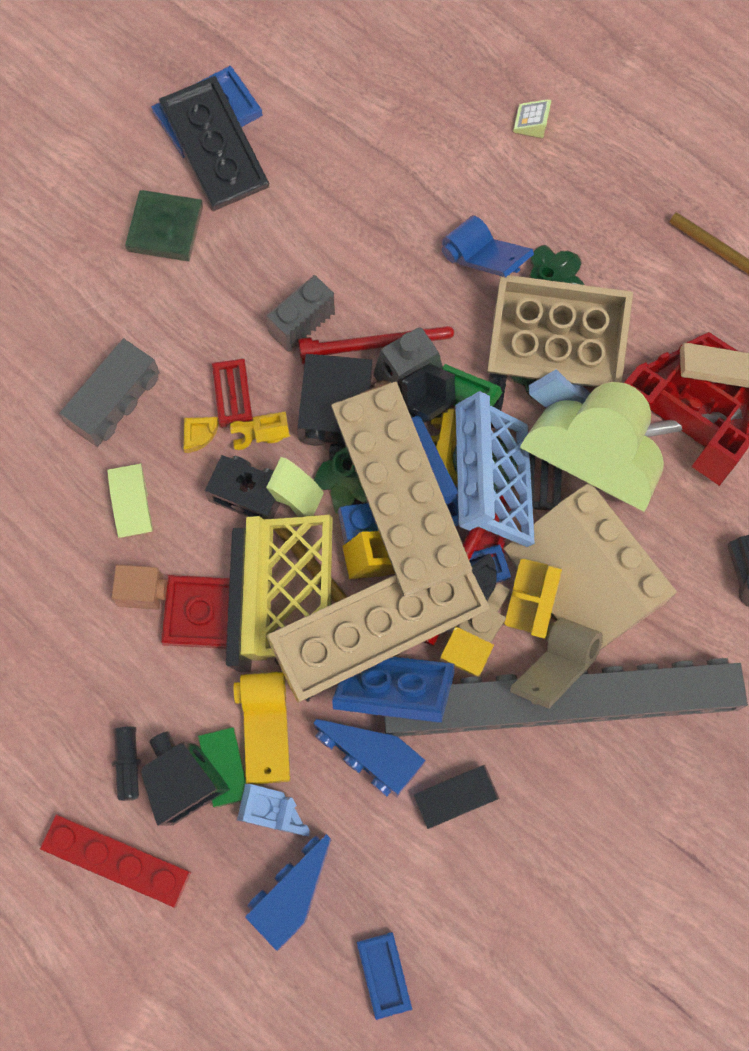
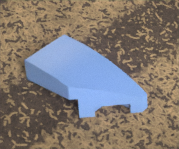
[529,369,590,408]
[237,784,310,836]

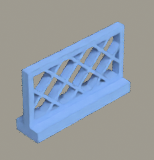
[455,391,535,547]

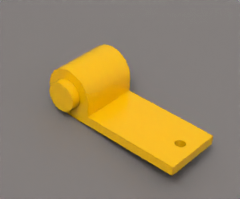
[234,671,290,785]

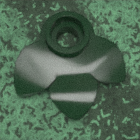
[529,245,585,285]
[314,447,368,514]

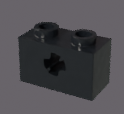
[204,455,281,520]

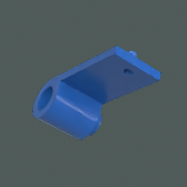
[442,215,534,278]

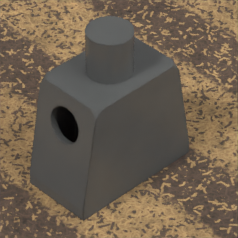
[373,327,443,394]

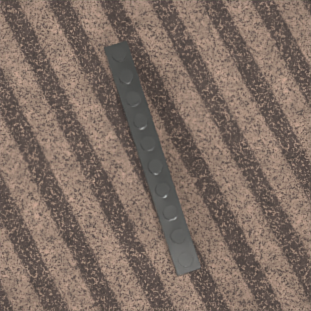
[384,658,748,737]

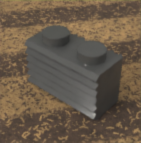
[266,275,335,351]

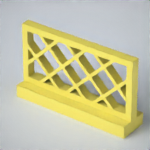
[240,515,333,661]

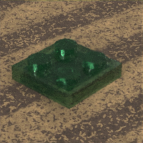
[125,190,203,262]

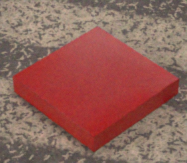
[161,575,230,649]

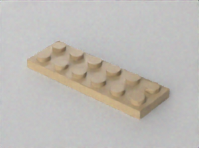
[331,382,472,597]
[266,572,490,703]

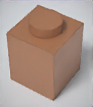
[111,565,168,610]

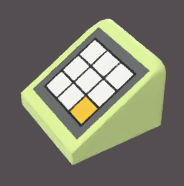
[513,100,552,138]

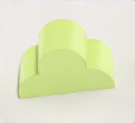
[520,382,664,512]

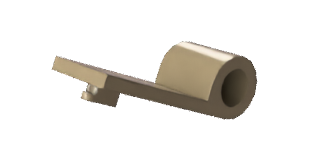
[510,617,603,709]

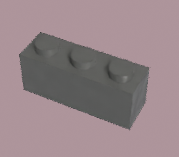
[59,338,160,447]

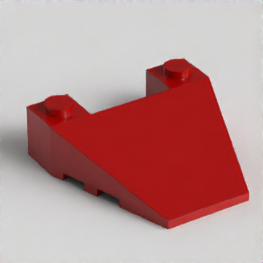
[624,332,749,486]

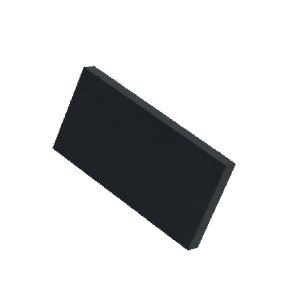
[159,75,269,211]

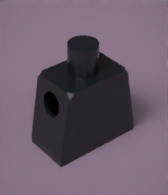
[141,731,230,826]

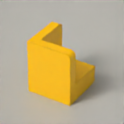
[439,626,494,677]

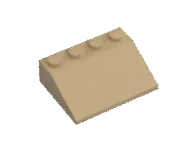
[487,275,633,387]
[503,483,677,650]

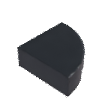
[472,553,497,601]

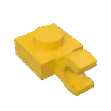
[230,411,290,450]

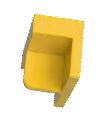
[505,558,562,639]

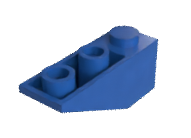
[313,719,426,797]
[245,834,331,951]

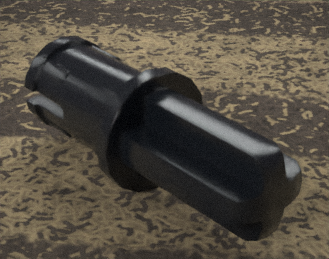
[112,727,141,801]

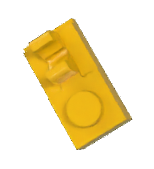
[430,409,458,485]

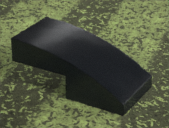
[414,765,500,829]

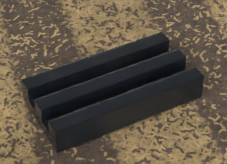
[529,453,562,511]

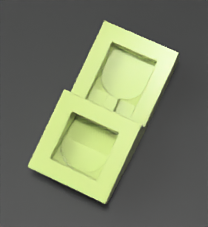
[266,457,324,517]
[107,463,154,538]

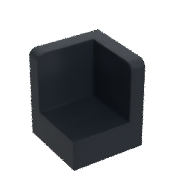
[402,363,456,420]

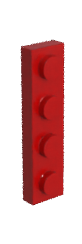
[40,815,191,908]

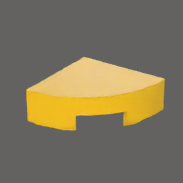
[184,417,219,453]

